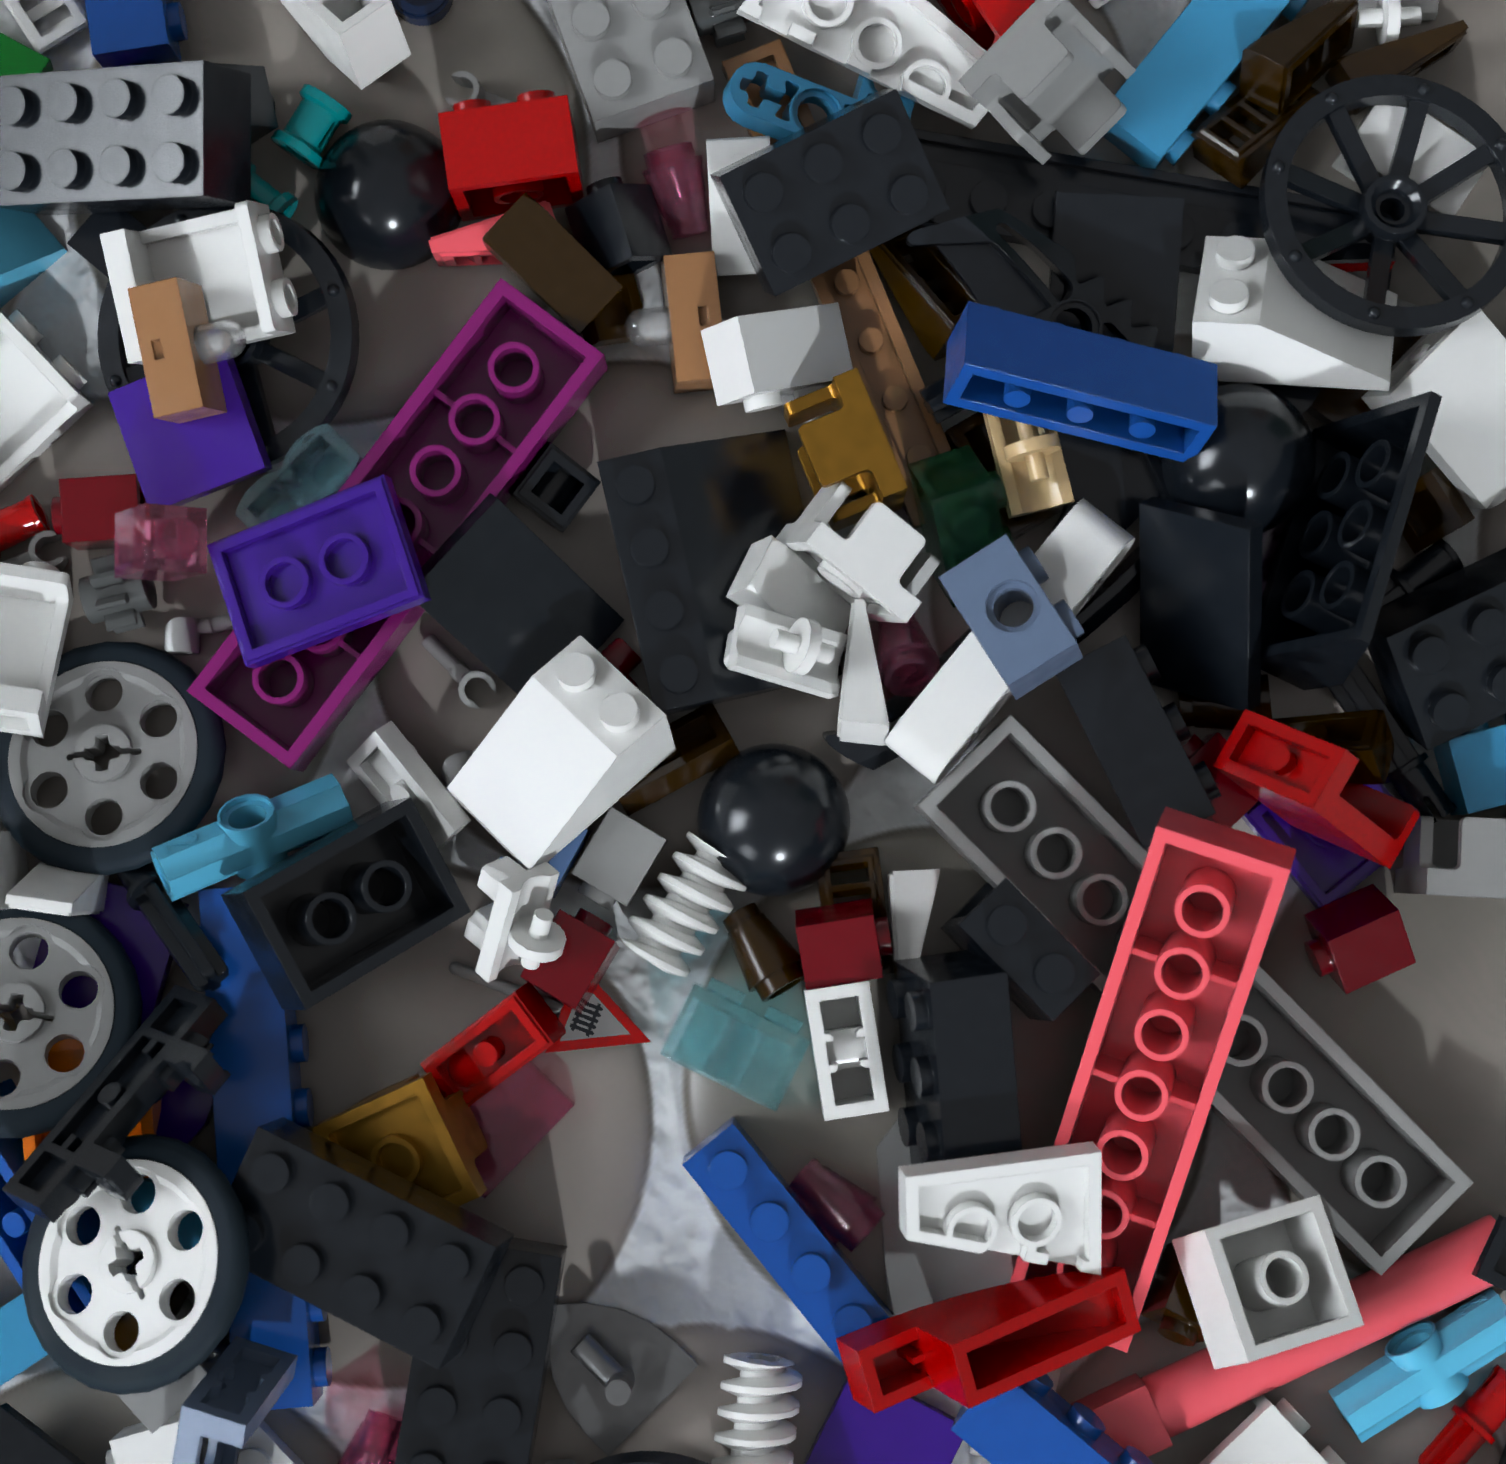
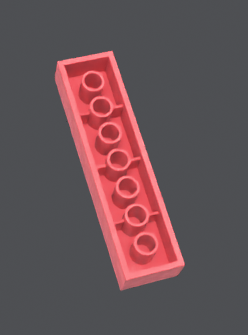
[1009,806,1296,1353]

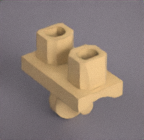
[983,413,1074,519]

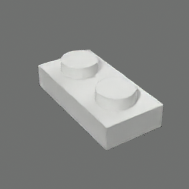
[346,720,471,850]

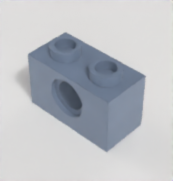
[938,534,1085,700]

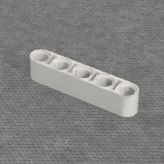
[885,498,1136,784]

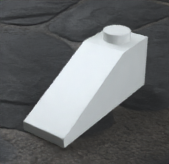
[280,0,412,90]

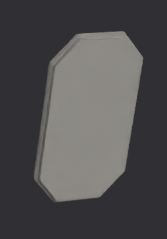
[876,1119,1013,1315]

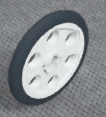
[22,1134,250,1395]

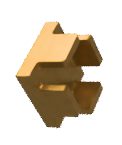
[784,368,908,531]
[311,1072,488,1206]

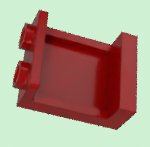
[1213,709,1420,869]

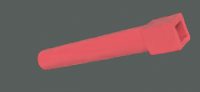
[1070,1214,1496,1457]

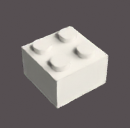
[1172,1194,1364,1370]

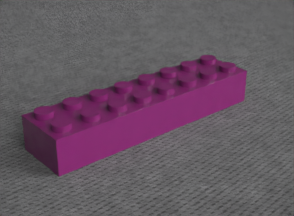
[187,278,608,772]

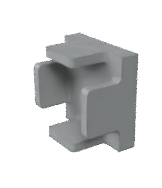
[959,0,1136,165]
[1394,816,1506,899]

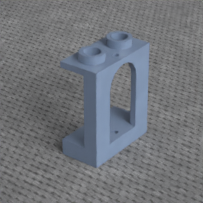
[172,1336,298,1464]

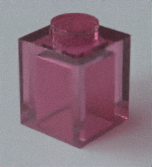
[114,503,207,582]

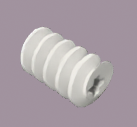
[616,831,746,977]
[711,1352,803,1464]

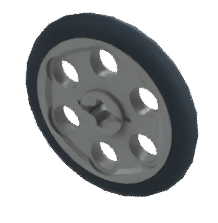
[0,641,226,875]
[0,909,143,1138]

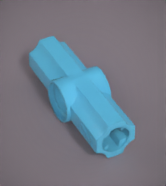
[150,773,353,902]
[1328,1288,1506,1443]

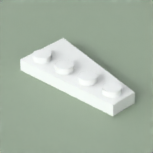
[736,0,988,130]

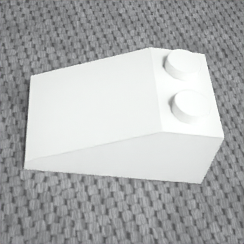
[1192,235,1398,391]
[447,635,676,870]

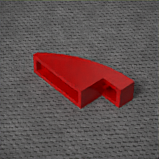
[836,1266,1141,1413]

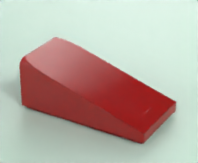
[420,982,566,1107]

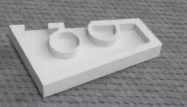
[898,1141,1102,1275]

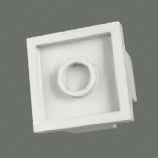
[776,481,941,623]

